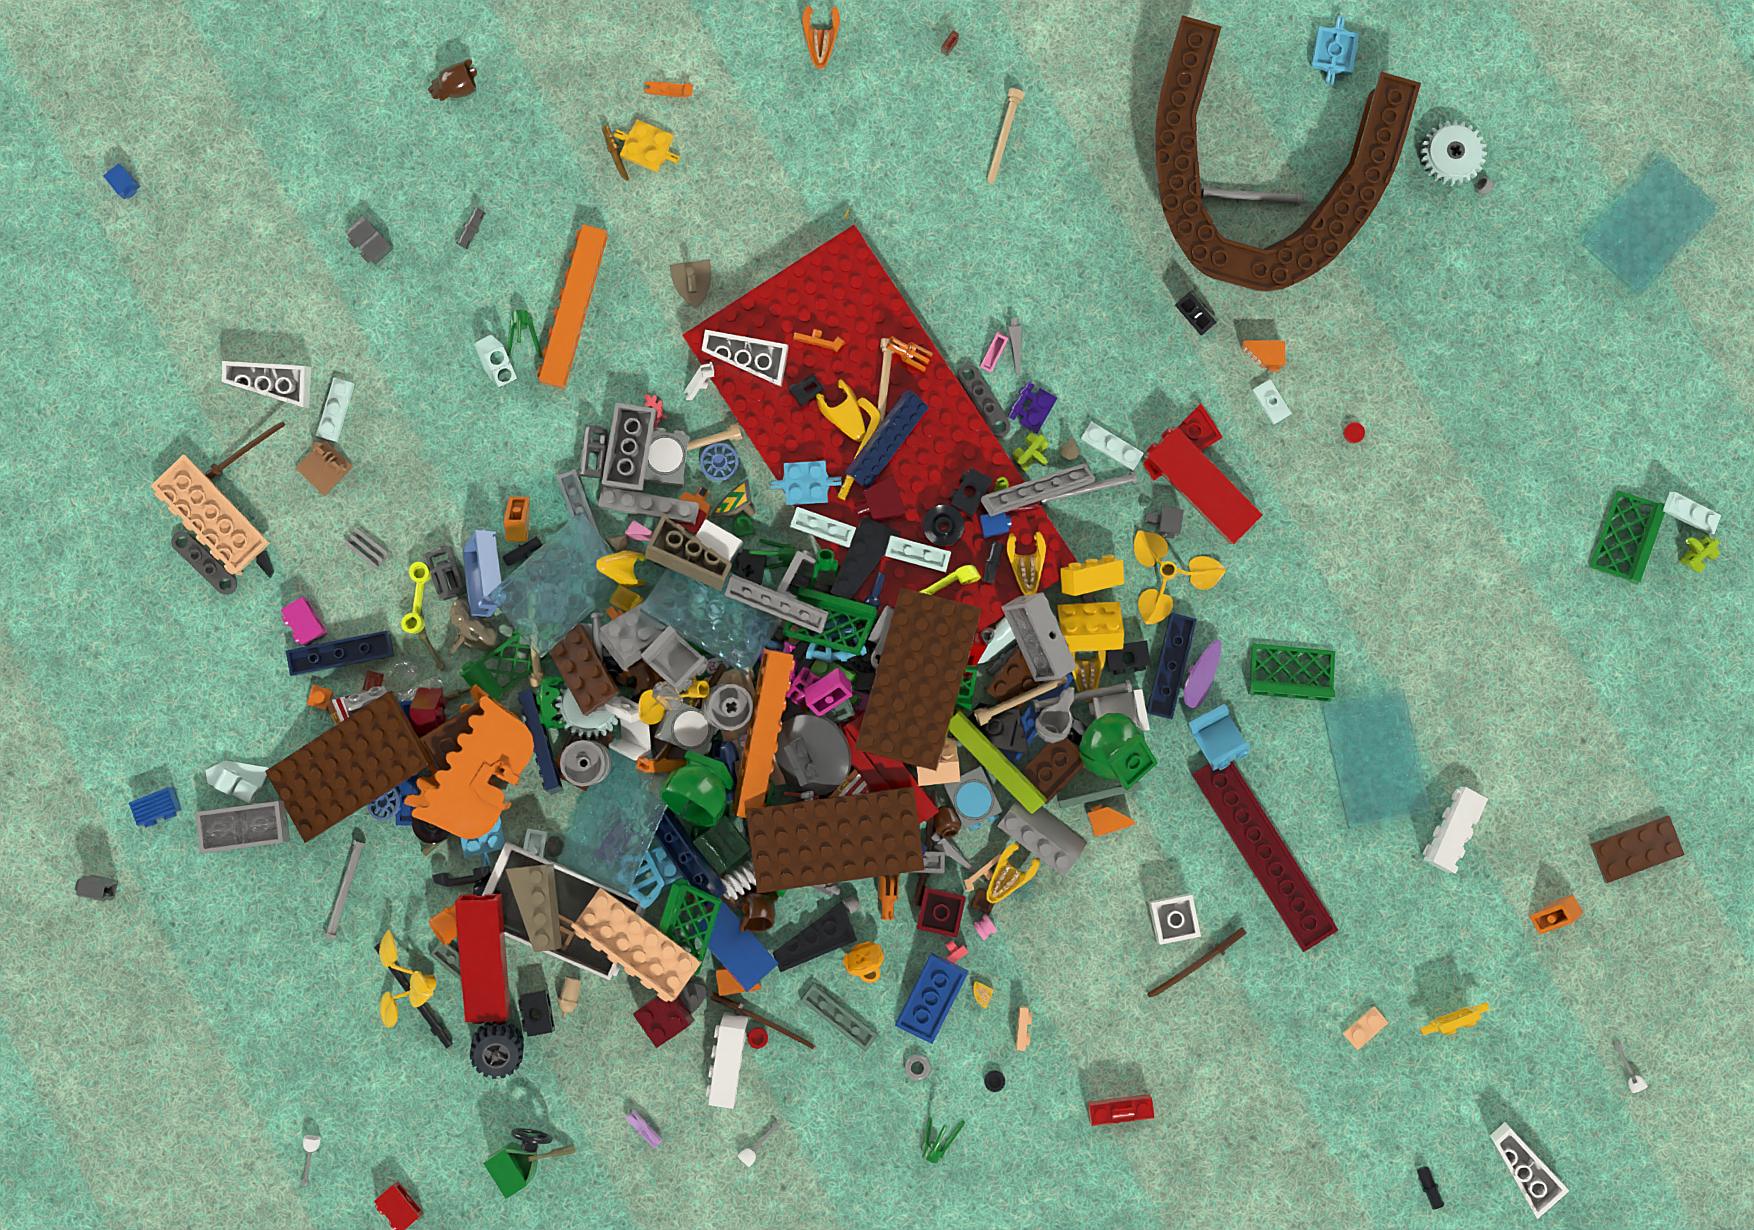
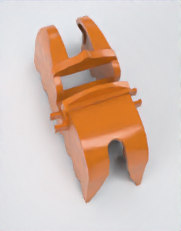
[404,685,534,839]

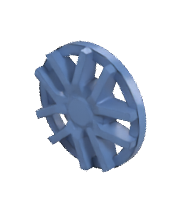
[700,443,739,481]
[367,787,402,821]

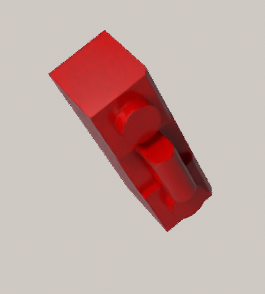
[1087,1094,1155,1126]

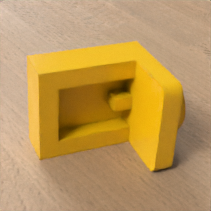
[609,584,643,612]

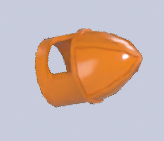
[428,905,458,946]

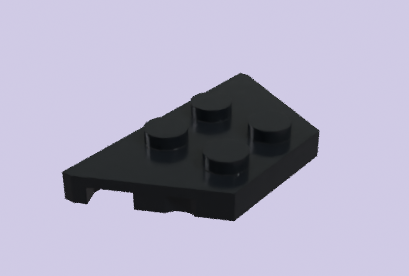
[952,702,1030,755]

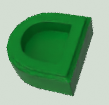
[733,515,755,538]

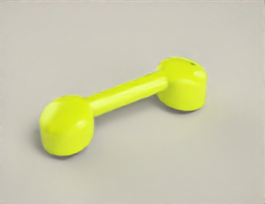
[401,562,431,634]
[920,565,981,595]

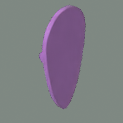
[1184,639,1222,708]

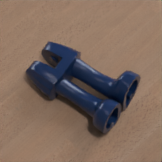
[710,740,739,801]

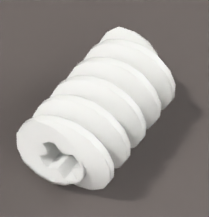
[720,858,756,900]

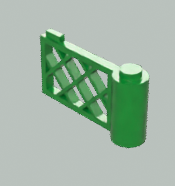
[460,624,552,701]

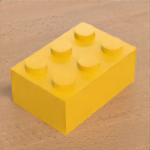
[1057,602,1124,652]

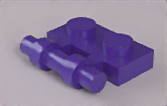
[1007,381,1057,434]

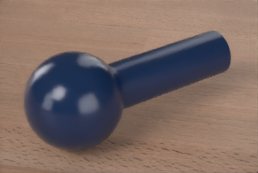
[864,572,886,610]

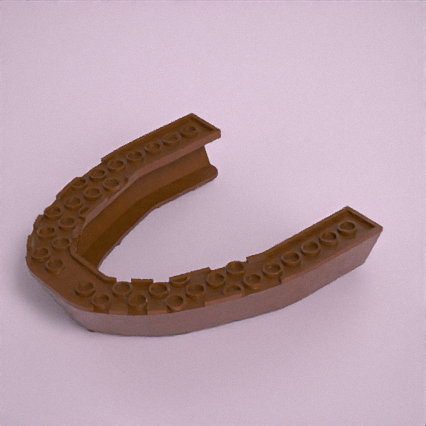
[1155,15,1421,292]

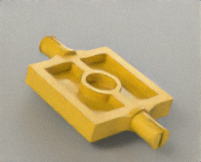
[614,119,680,173]
[1420,1002,1490,1036]

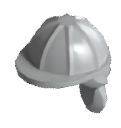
[1035,687,1074,743]

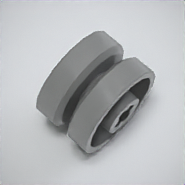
[701,684,753,730]
[560,740,612,787]

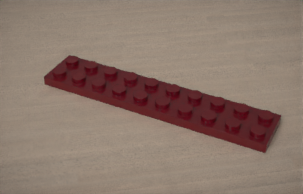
[1191,761,1339,952]

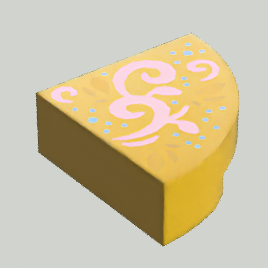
[973,981,994,1009]

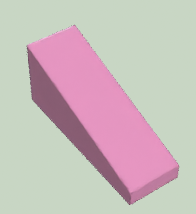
[980,332,1010,373]
[624,520,653,541]

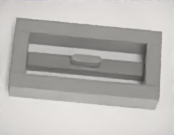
[344,528,390,570]

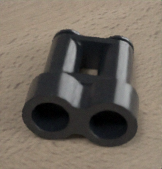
[788,373,824,408]

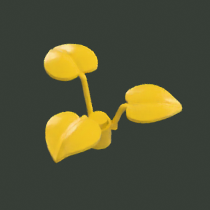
[1134,530,1226,625]
[638,633,709,724]
[379,930,436,1028]

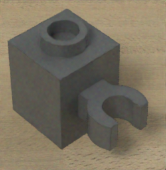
[1145,506,1184,539]

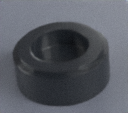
[984,1070,1005,1092]

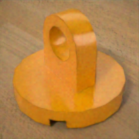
[843,942,885,983]

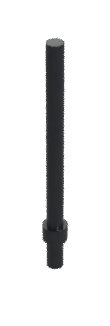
[374,942,453,1049]

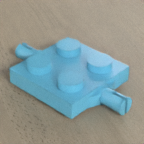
[1311,16,1359,85]
[770,461,841,505]
[460,816,505,867]

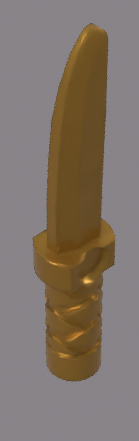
[601,125,629,181]

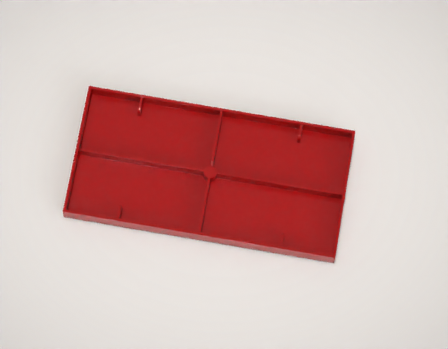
[682,224,1078,633]

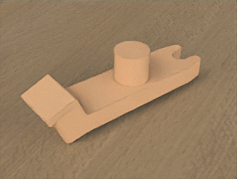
[964,854,1001,892]

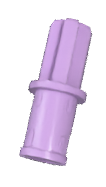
[625,1110,662,1148]

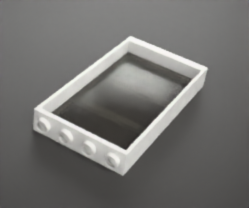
[482,842,646,980]

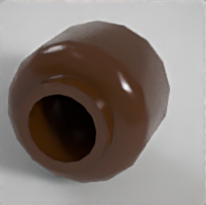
[933,805,962,838]

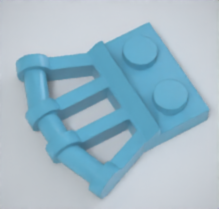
[806,613,867,663]
[619,845,683,909]

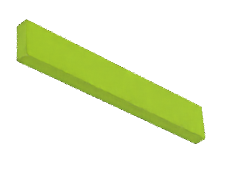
[949,710,1047,814]

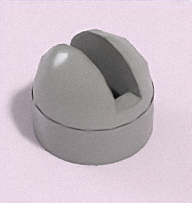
[1475,176,1494,194]
[842,896,860,914]

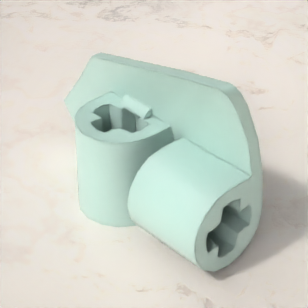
[977,616,1017,664]
[205,760,269,804]

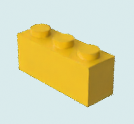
[1060,555,1124,596]

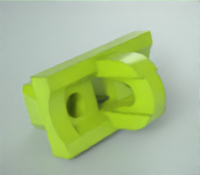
[1012,433,1049,472]
[1678,536,1720,573]

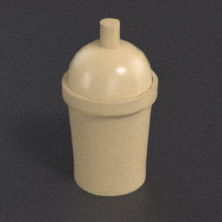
[557,977,582,1018]

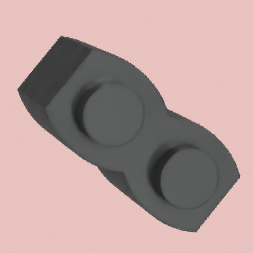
[345,216,393,265]
[75,875,118,902]

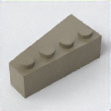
[645,513,732,591]
[506,863,562,952]

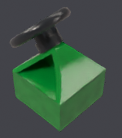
[483,1128,553,1199]

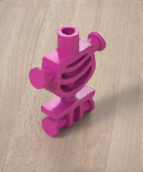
[758,641,820,706]

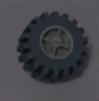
[470,1021,524,1079]

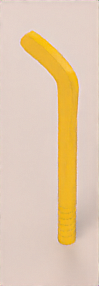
[837,397,881,500]

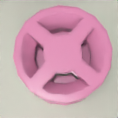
[972,914,997,941]

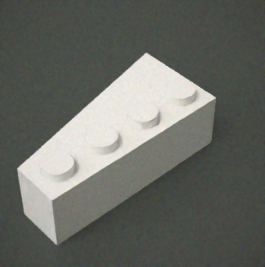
[702,330,789,387]
[222,361,311,408]
[1423,787,1488,874]
[706,1012,749,1109]
[1490,1122,1569,1219]

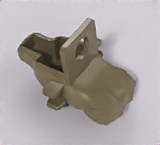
[449,599,503,655]

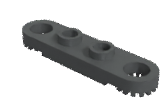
[958,364,1010,438]
[171,532,237,595]

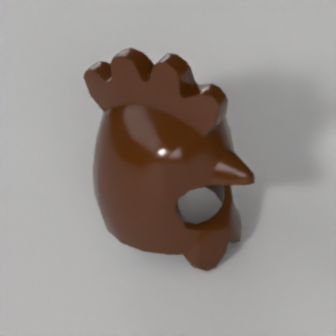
[428,59,477,101]
[616,659,669,696]
[734,885,779,933]

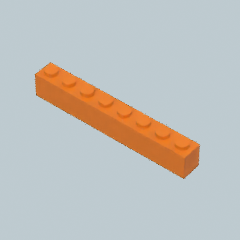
[537,224,609,390]
[731,649,795,818]

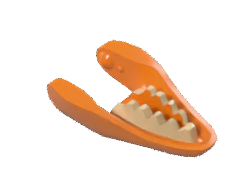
[802,6,840,69]

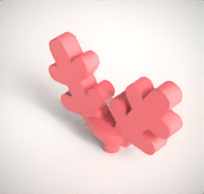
[644,394,667,429]

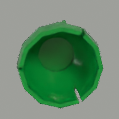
[1079,713,1158,790]
[659,750,734,827]

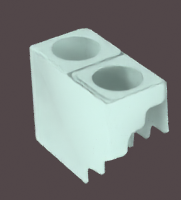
[475,335,517,387]

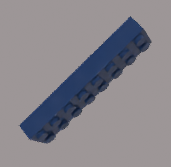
[845,390,929,489]
[1146,613,1197,720]
[286,630,394,676]
[518,689,564,795]
[647,808,727,908]

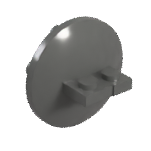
[774,713,852,795]

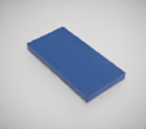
[691,901,779,992]
[895,952,969,1044]

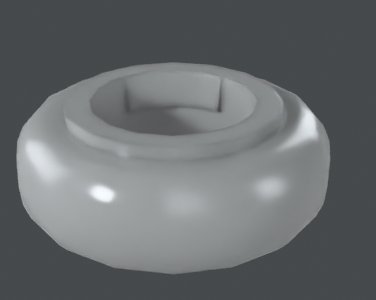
[905,1054,931,1081]

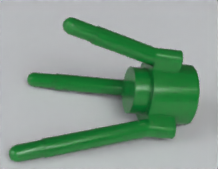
[507,310,542,358]
[749,539,795,571]
[808,549,839,590]
[921,1117,965,1163]

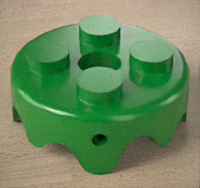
[536,677,565,729]

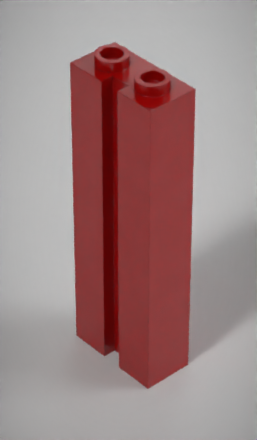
[1144,427,1263,544]
[837,709,939,824]
[455,894,511,1024]

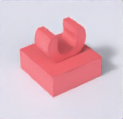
[945,940,968,963]

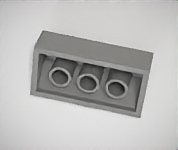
[602,403,656,491]
[996,799,1087,877]

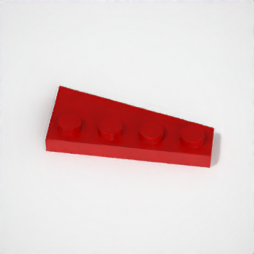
[1142,403,1223,481]

